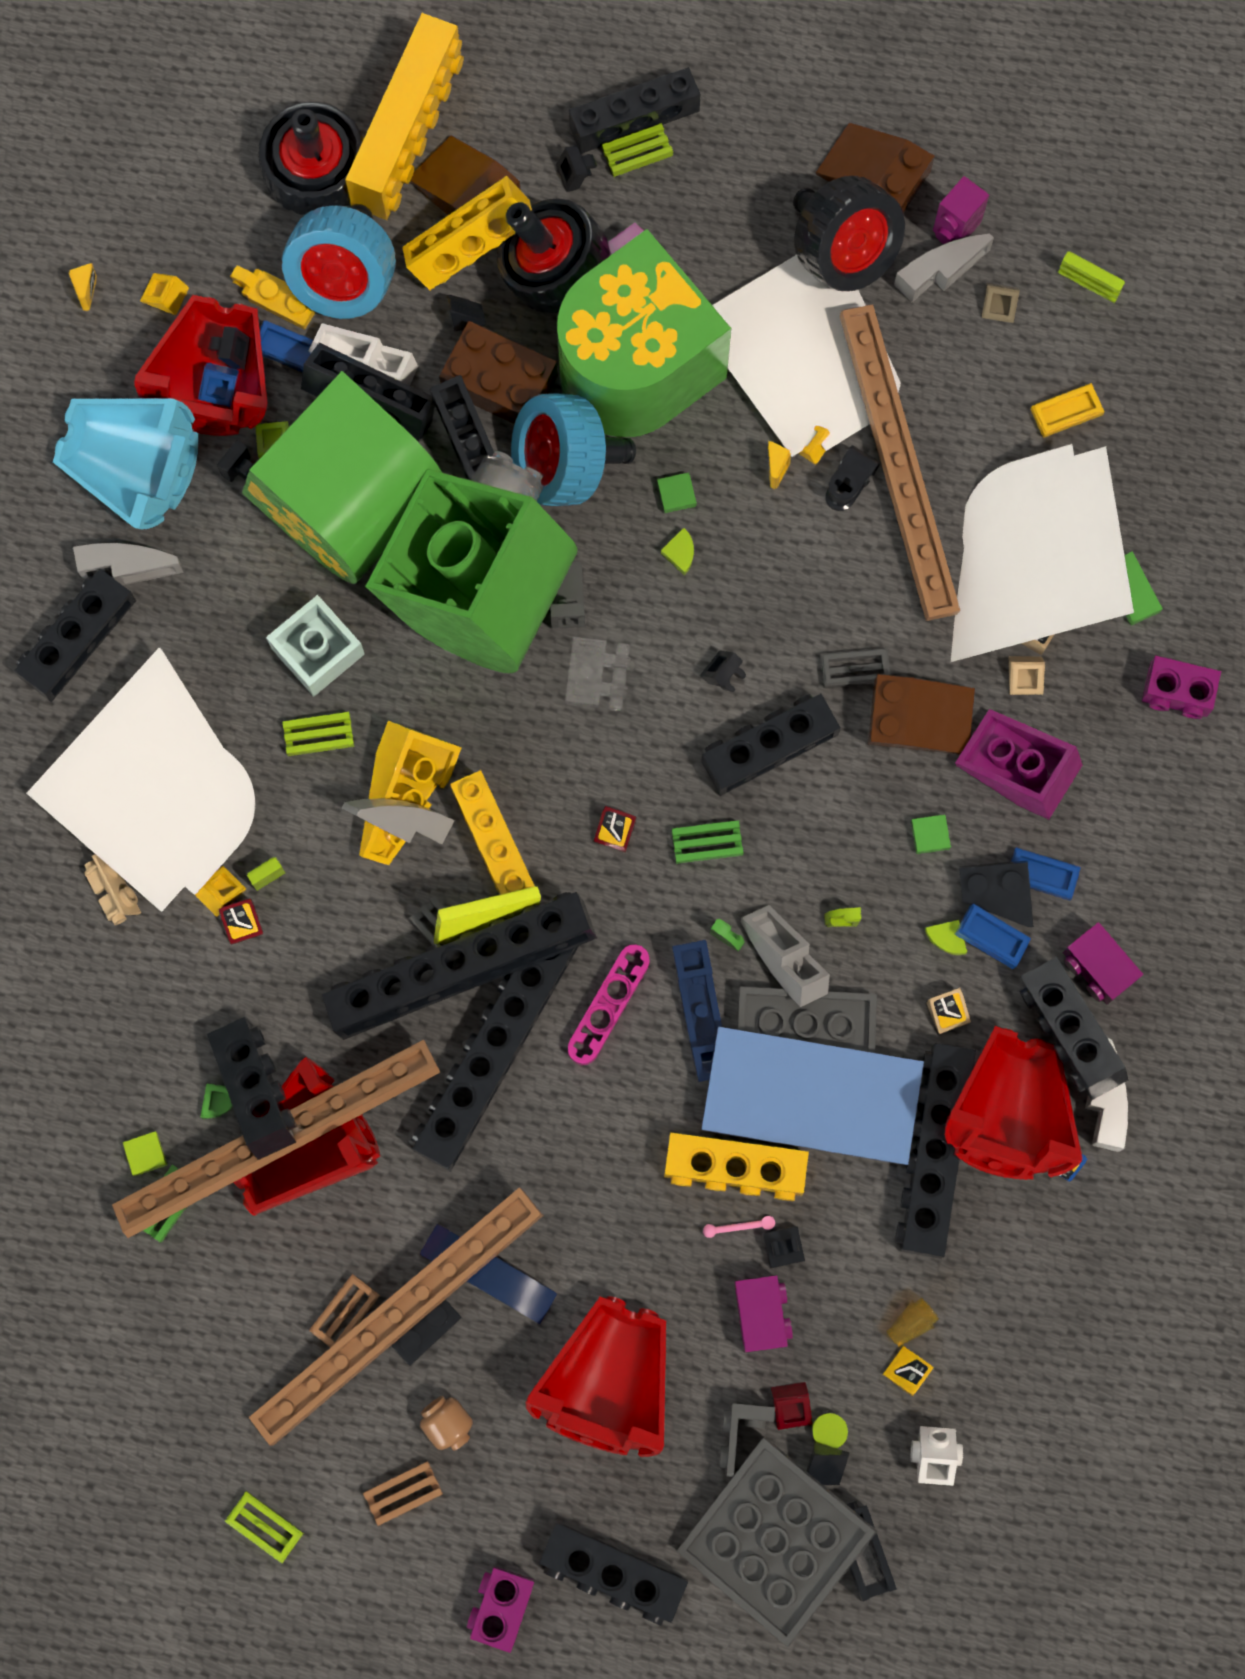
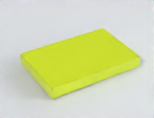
[434,886,541,945]

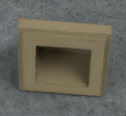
[981,283,1020,323]

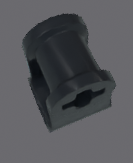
[825,445,881,511]

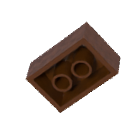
[439,321,558,424]

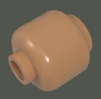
[420,1396,473,1451]

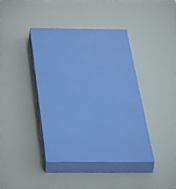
[701,1027,924,1165]

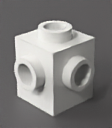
[910,1426,963,1486]

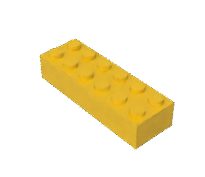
[345,13,464,220]

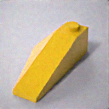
[359,721,461,865]

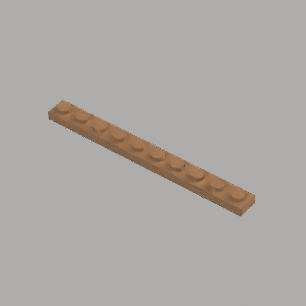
[839,305,961,621]
[112,1040,440,1238]
[249,1187,544,1446]

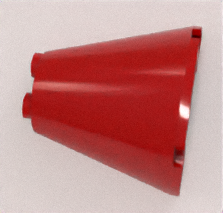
[134,295,268,436]
[945,1026,1082,1180]
[234,1057,380,1216]
[526,1296,666,1457]

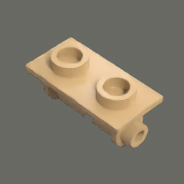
[84,854,141,925]

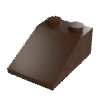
[816,122,935,213]
[410,135,521,215]
[868,674,975,754]

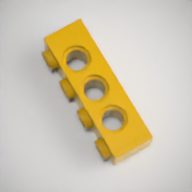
[402,176,532,290]
[450,770,534,895]
[664,1133,809,1201]

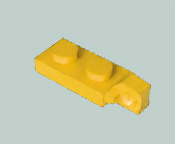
[230,265,316,330]

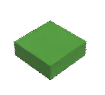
[657,472,697,513]
[911,815,951,854]

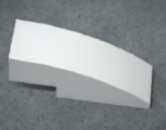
[309,324,418,385]
[1085,1039,1128,1152]

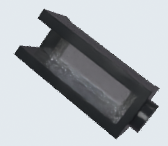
[846,1501,897,1602]

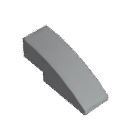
[894,233,994,303]
[73,543,184,585]
[342,798,455,844]
[741,905,830,1007]

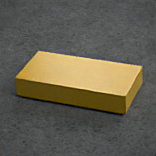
[1030,383,1105,438]

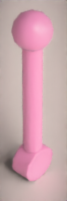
[703,1216,775,1238]

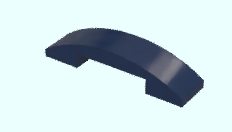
[672,940,722,1082]
[420,1224,557,1324]

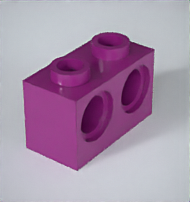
[1142,655,1221,719]
[466,1566,535,1653]

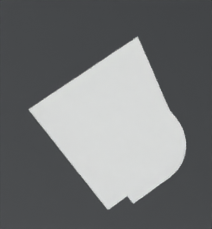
[712,255,901,457]
[951,444,1134,662]
[27,648,255,912]

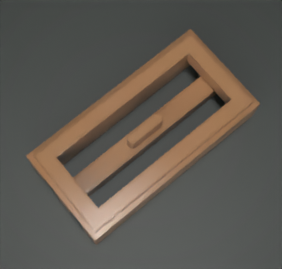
[309,1274,380,1348]
[363,1461,443,1526]

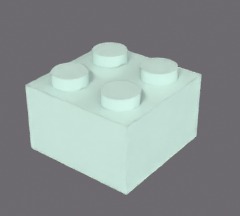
[266,595,365,697]

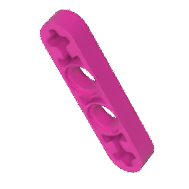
[568,945,650,1065]

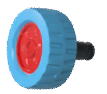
[282,204,396,319]
[511,394,636,506]

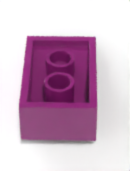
[955,709,1083,820]

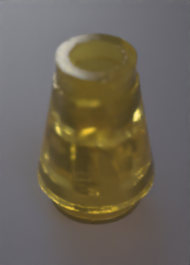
[886,1297,940,1348]

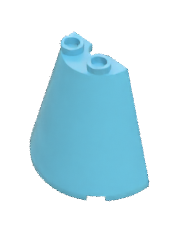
[53,398,198,529]

